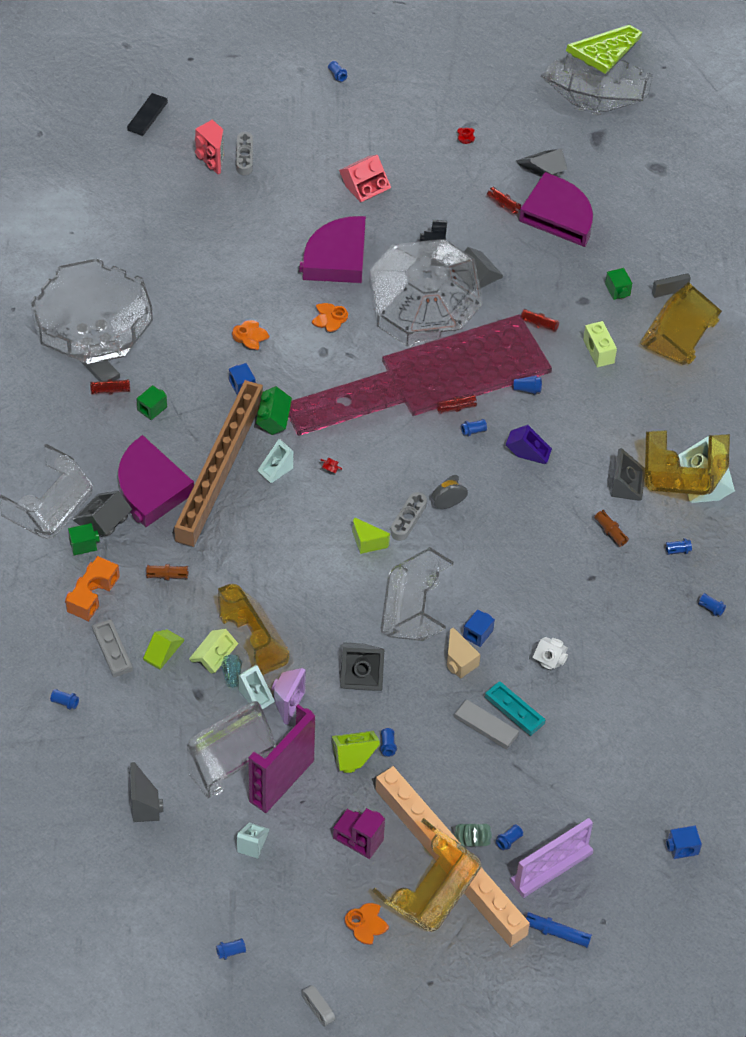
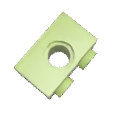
[583,321,617,367]

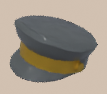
[432,475,468,509]

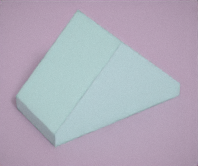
[257,439,294,483]
[239,665,275,712]
[237,823,269,858]

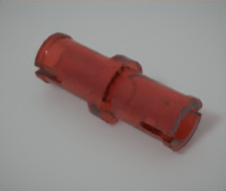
[487,187,521,214]
[520,309,560,332]
[90,379,130,394]
[437,394,477,414]

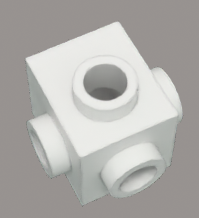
[533,637,568,669]

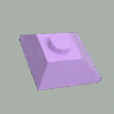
[272,668,306,725]

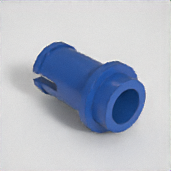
[328,61,347,81]
[461,419,487,436]
[666,538,692,555]
[698,593,726,616]
[50,689,79,710]
[380,728,397,757]
[496,824,523,850]
[216,938,246,960]

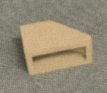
[447,628,481,679]

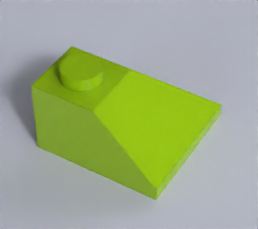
[332,731,380,773]

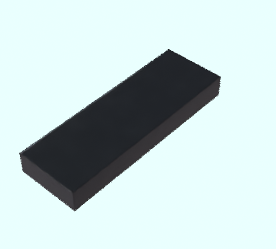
[127,93,168,136]

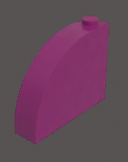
[519,172,593,247]
[299,216,366,283]
[118,435,194,527]

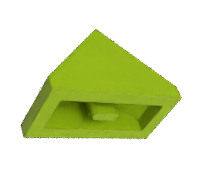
[352,518,390,554]
[143,629,184,670]

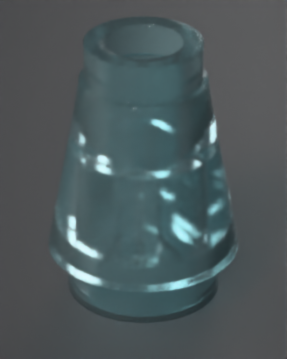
[221,655,242,687]

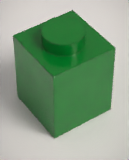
[605,268,633,300]
[136,385,167,420]
[68,523,100,556]

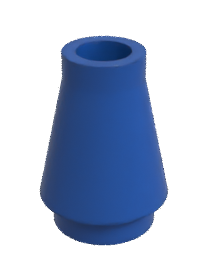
[514,375,542,394]

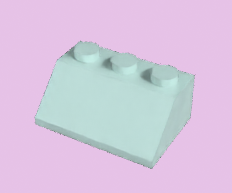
[678,436,735,503]

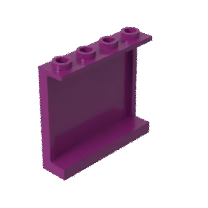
[248,704,315,813]

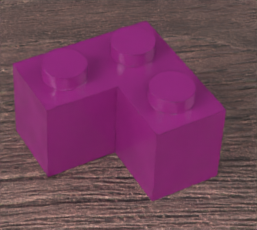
[333,808,385,859]

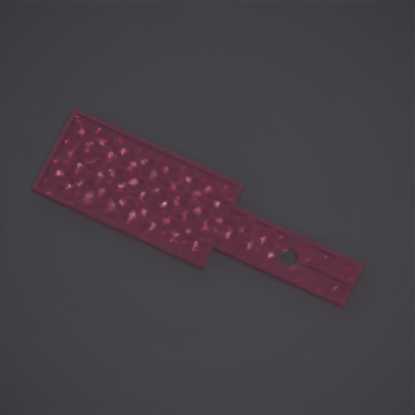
[288,314,552,436]

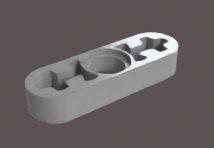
[236,132,253,175]
[391,492,427,541]

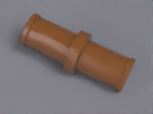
[594,510,629,547]
[146,564,189,580]

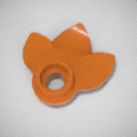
[312,303,348,332]
[232,320,270,350]
[345,903,389,945]

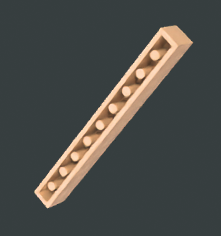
[375,766,530,947]

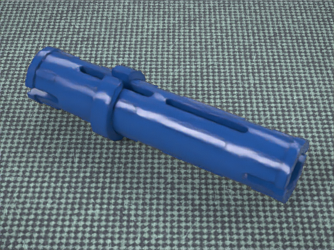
[526,912,592,948]

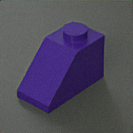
[506,425,552,464]

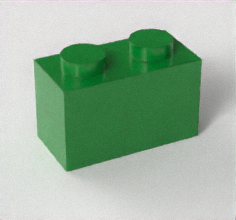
[256,386,292,435]

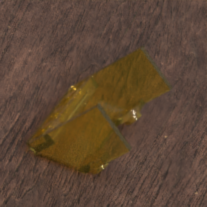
[645,430,730,495]
[372,818,481,932]

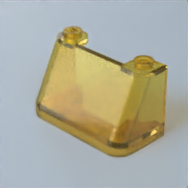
[639,282,722,365]
[218,584,290,675]

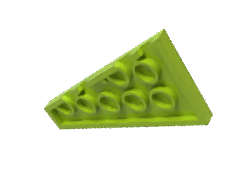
[566,25,642,74]

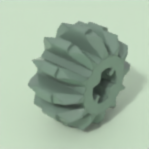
[454,824,492,846]

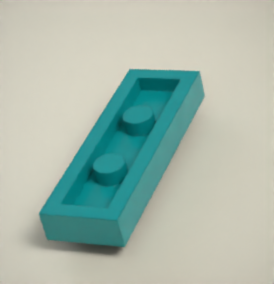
[485,681,546,736]

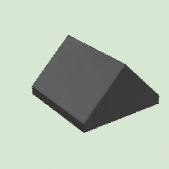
[452,247,503,292]
[611,448,646,501]

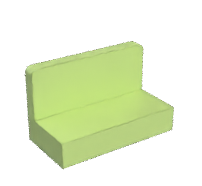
[189,629,238,673]

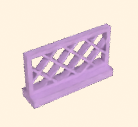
[510,818,593,898]

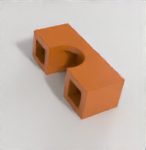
[65,556,120,621]

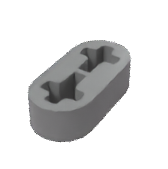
[302,985,335,1027]

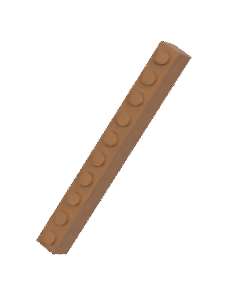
[174,380,263,547]

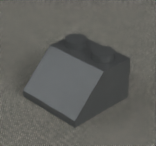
[73,491,132,536]

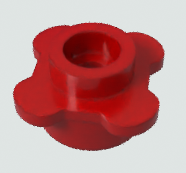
[457,128,475,144]
[320,458,342,474]

